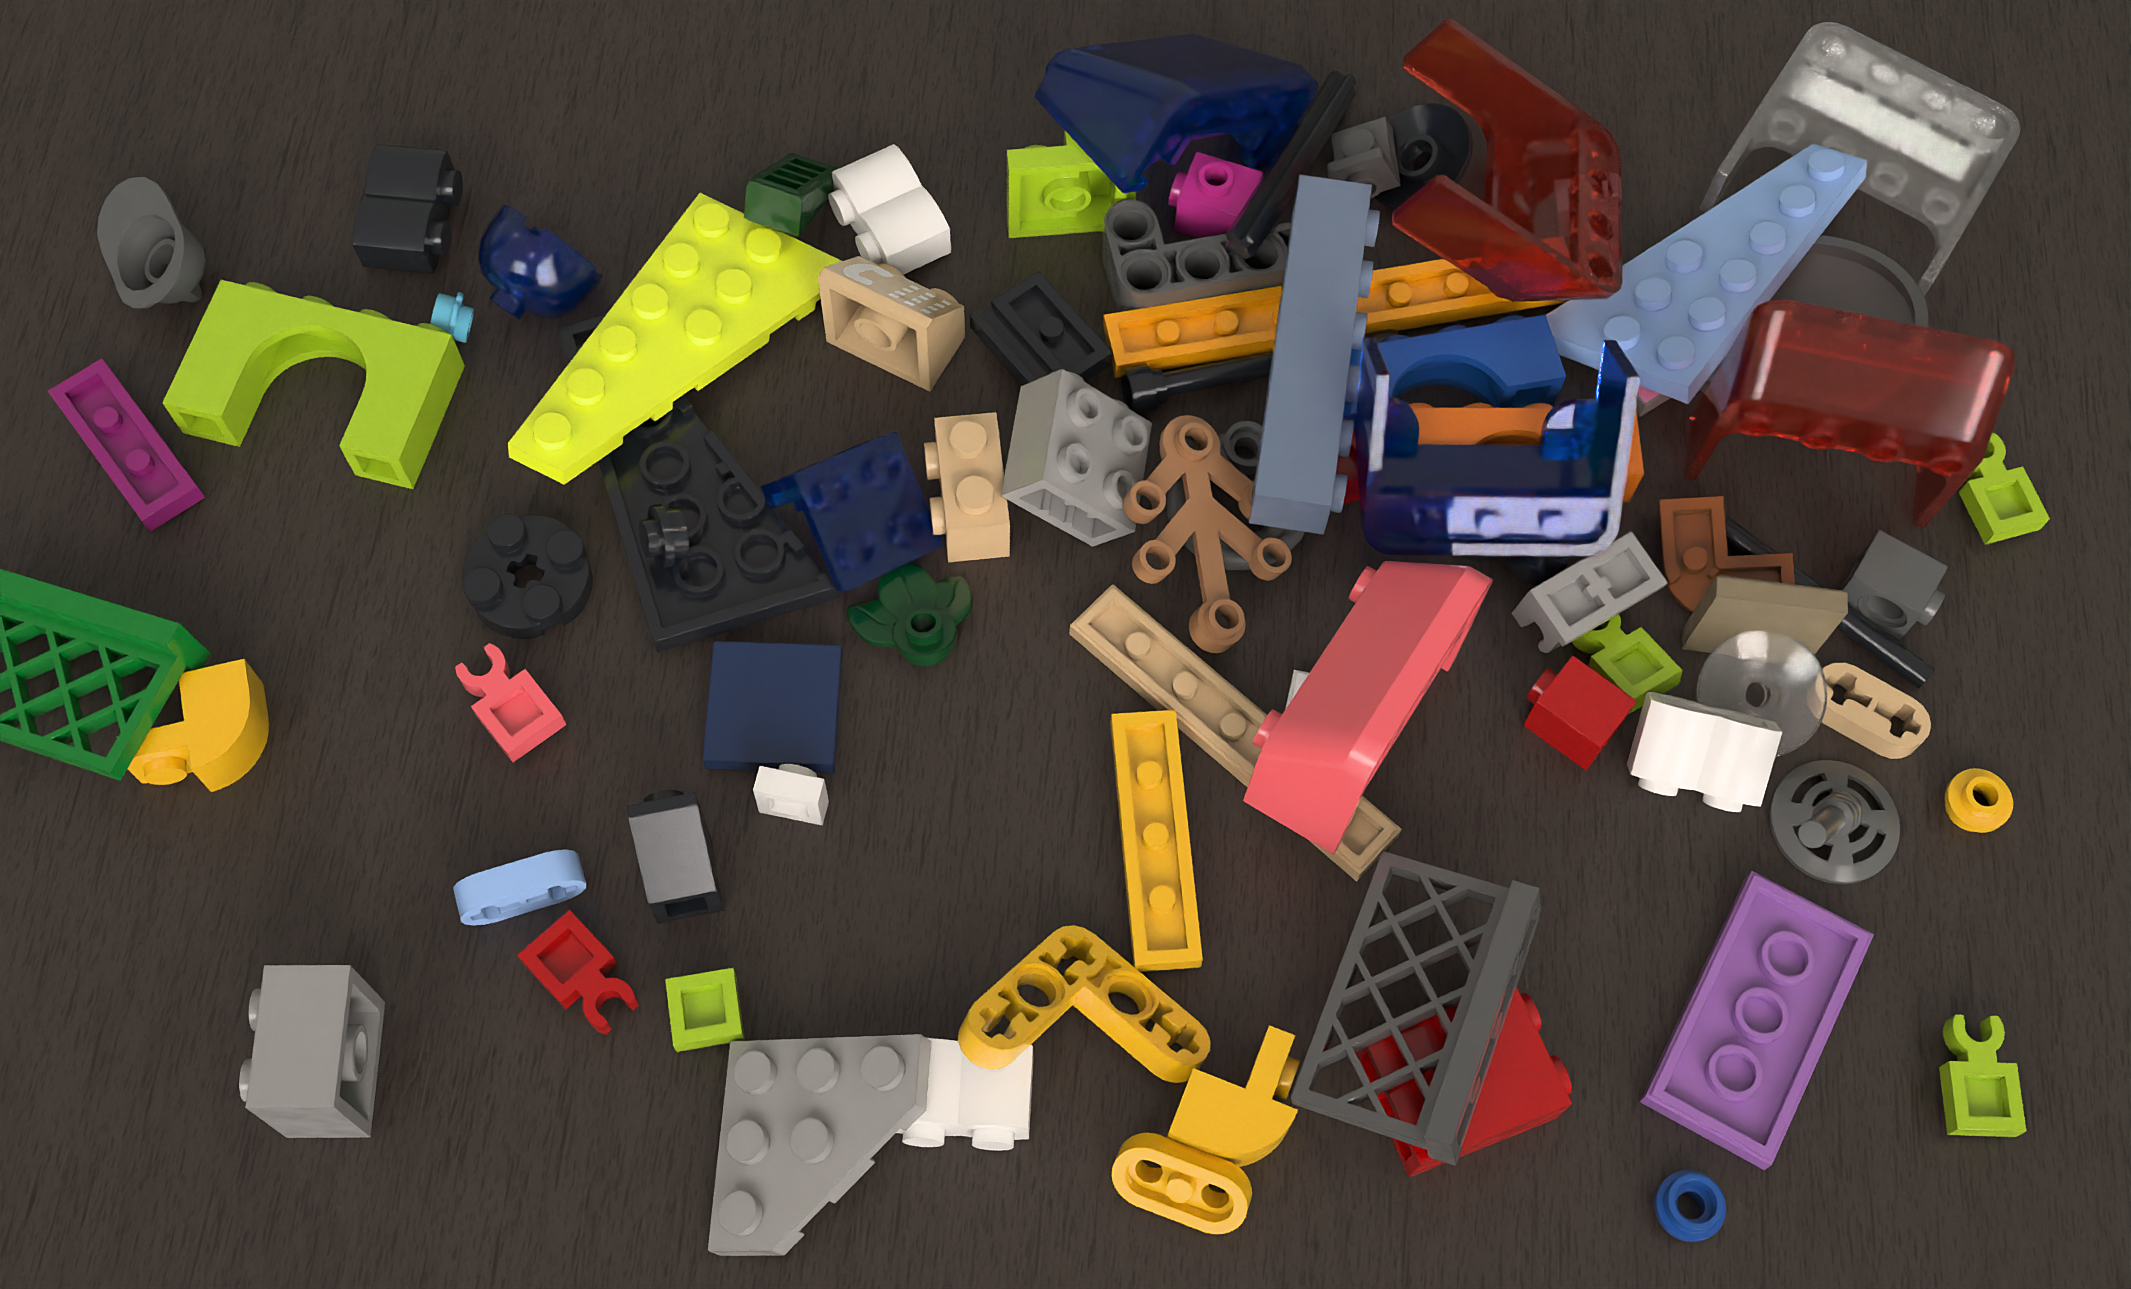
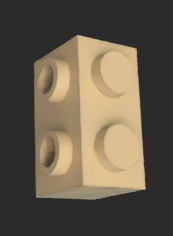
[924,412,1010,562]

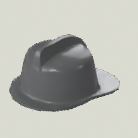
[97,177,207,309]

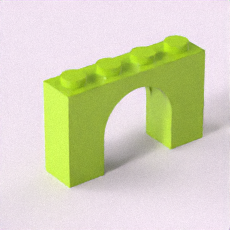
[162,280,465,489]

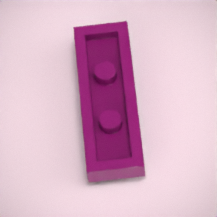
[48,358,205,532]

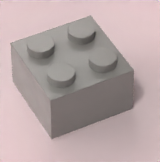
[239,965,385,1138]

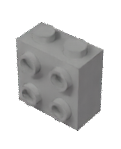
[1001,369,1152,547]

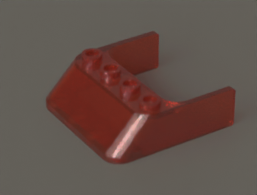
[1392,18,1623,302]
[1683,300,2015,528]

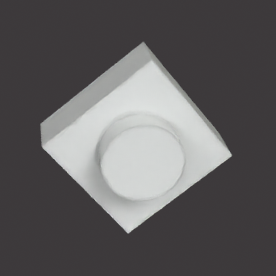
[753,764,829,826]

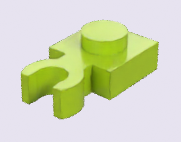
[1950,433,2050,545]
[1572,614,1683,714]
[1939,1014,2026,1137]

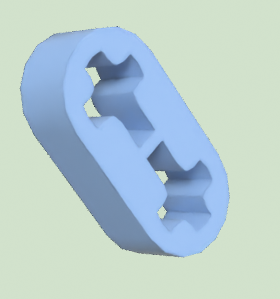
[453,849,586,926]

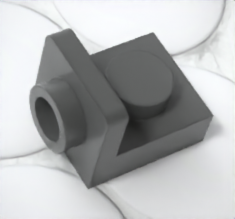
[1327,116,1401,198]

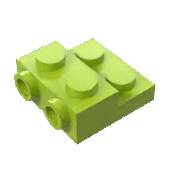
[1007,121,1139,238]

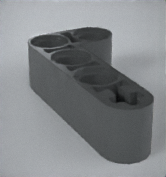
[1102,200,1291,312]

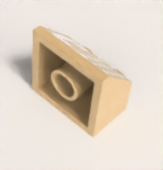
[818,256,965,392]

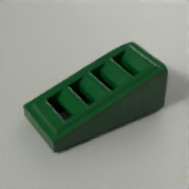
[744,153,839,236]

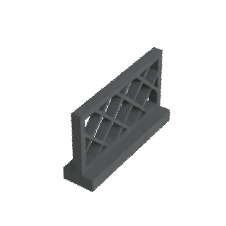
[1291,851,1541,1166]

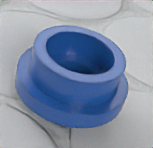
[1654,1170,1726,1242]

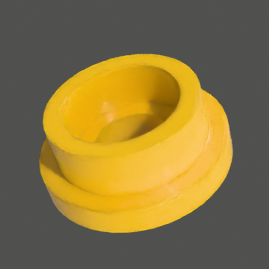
[1945,768,2013,833]

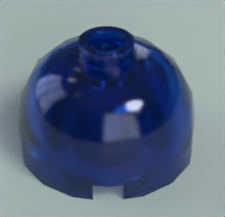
[478,204,603,320]

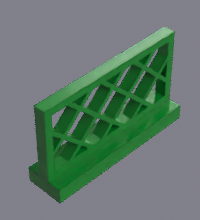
[0,569,211,781]

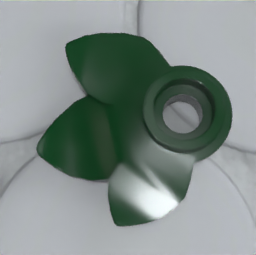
[846,562,973,666]

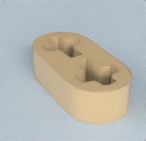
[1805,663,1931,759]

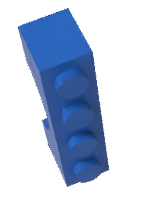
[1343,315,1566,440]

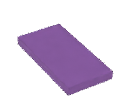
[1639,871,1874,1170]

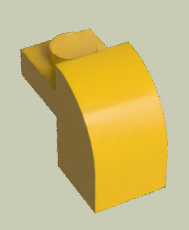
[117,659,269,792]
[1167,1025,1300,1167]

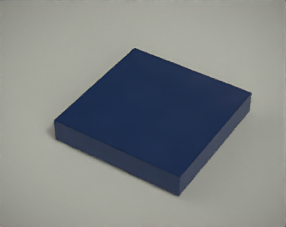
[703,641,843,773]

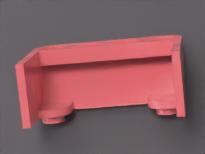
[1243,561,1493,855]

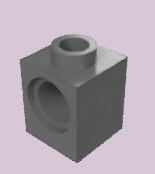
[1840,529,1948,640]

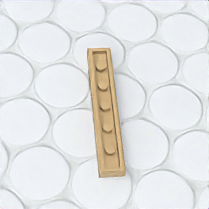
[1069,584,1402,882]

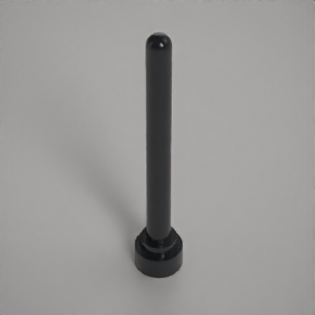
[1120,329,1399,415]

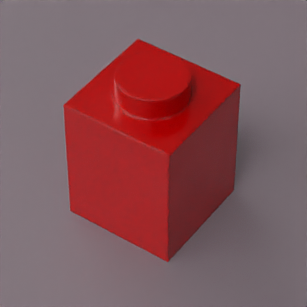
[1523,656,1637,771]

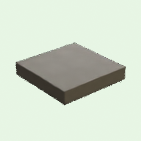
[1681,575,1848,665]

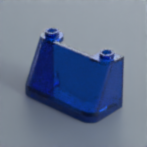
[1034,34,1318,194]

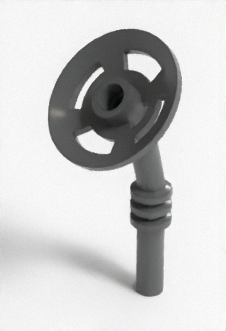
[1769,760,1900,885]

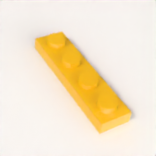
[1110,710,1203,972]

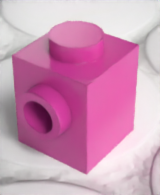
[1168,152,1263,238]

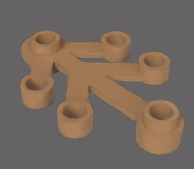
[1122,415,1292,653]

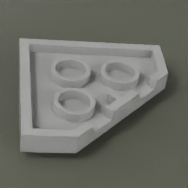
[708,1034,931,1256]

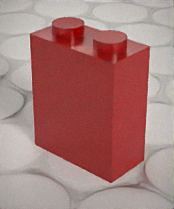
[1356,987,1572,1177]

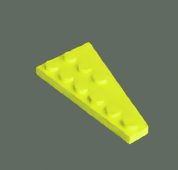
[508,193,842,485]

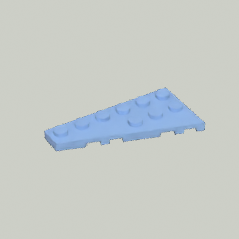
[1546,144,1867,404]

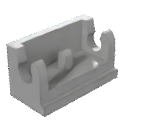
[1511,531,1668,653]

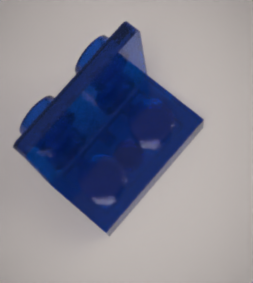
[761,431,942,592]

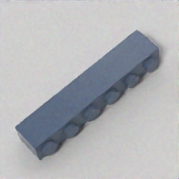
[1249,175,1380,535]

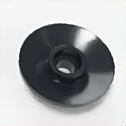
[1374,103,1473,211]

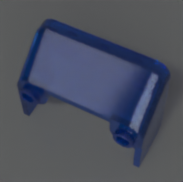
[1355,338,1640,556]

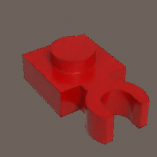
[517,910,639,1035]

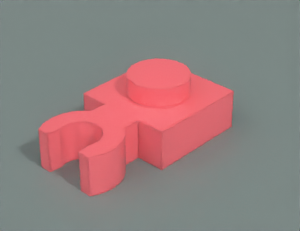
[455,643,567,763]

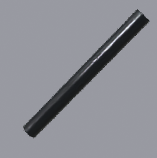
[1725,517,1935,689]

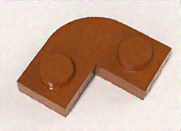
[1658,496,1795,613]

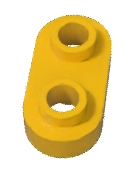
[1112,1133,1252,1234]

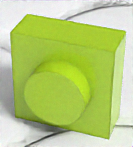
[665,968,745,1052]

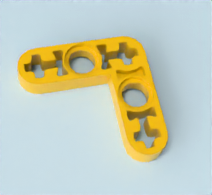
[958,925,1210,1083]

